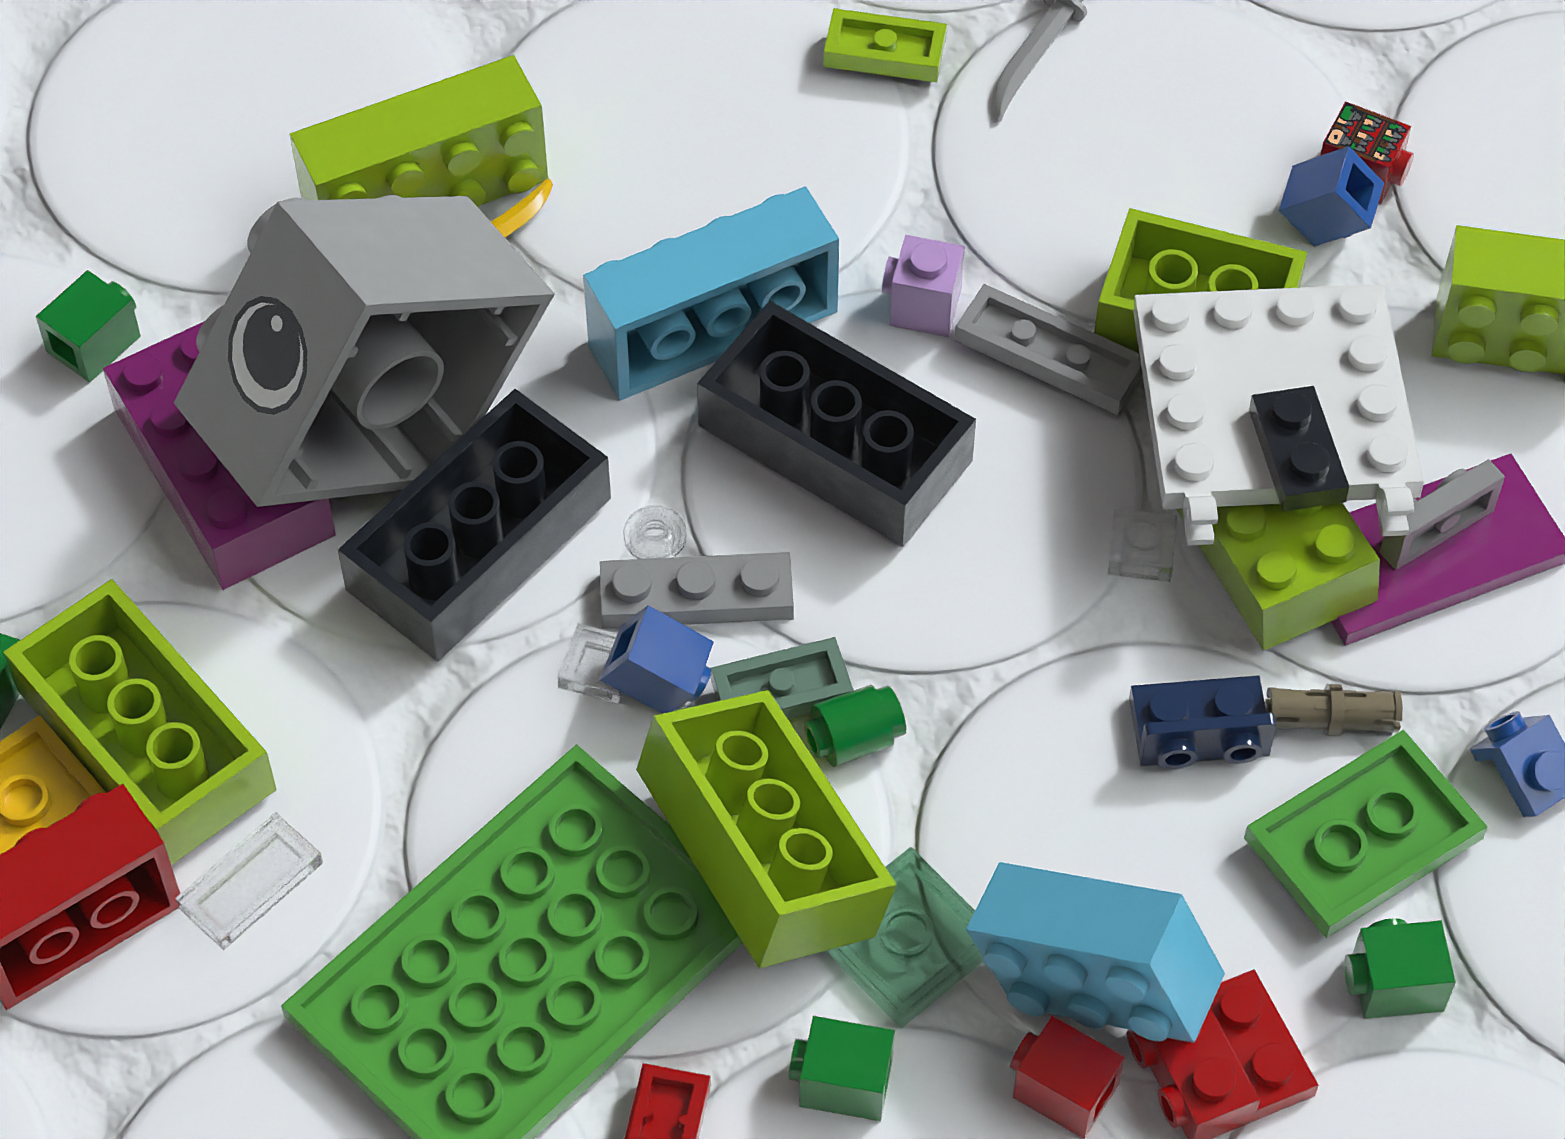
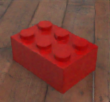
[0,784,184,1011]

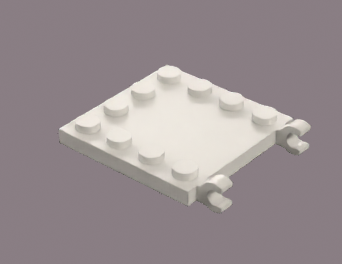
[1133,284,1424,545]

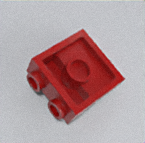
[1127,969,1319,1139]

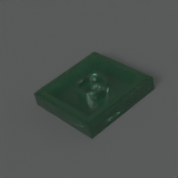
[826,847,984,1029]

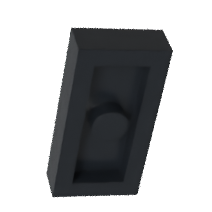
[1249,385,1350,512]

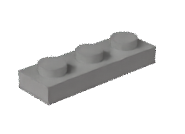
[954,284,1143,415]
[600,552,794,629]

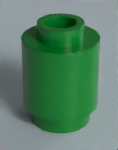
[804,685,907,767]

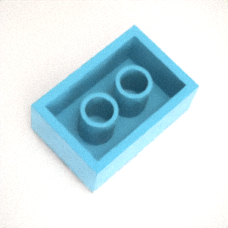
[966,862,1225,1043]

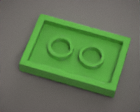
[1244,729,1488,938]

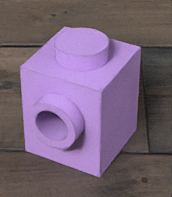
[882,235,965,337]

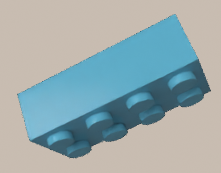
[583,186,840,401]

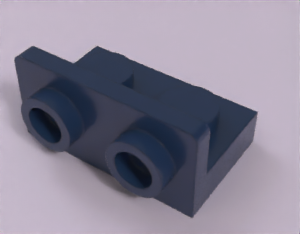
[1129,675,1277,769]

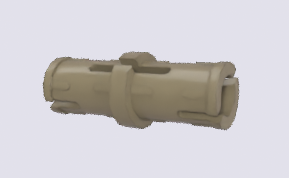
[1265,684,1403,736]

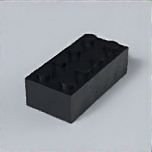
[697,301,976,547]
[337,389,611,662]

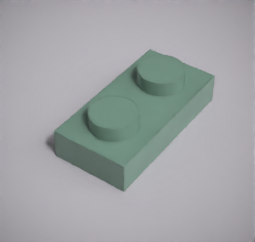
[711,637,854,720]

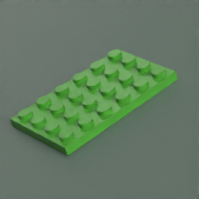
[281,744,743,1139]

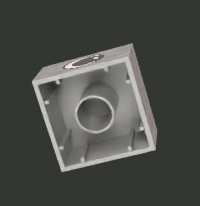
[174,195,555,507]

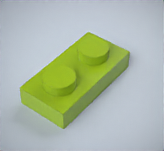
[823,8,947,83]

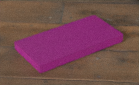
[1331,453,1565,646]

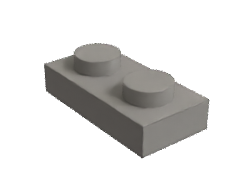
[1380,459,1505,570]

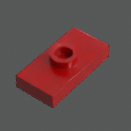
[624,1063,711,1139]

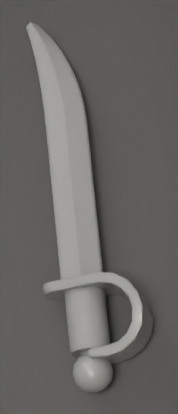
[995,0,1087,122]

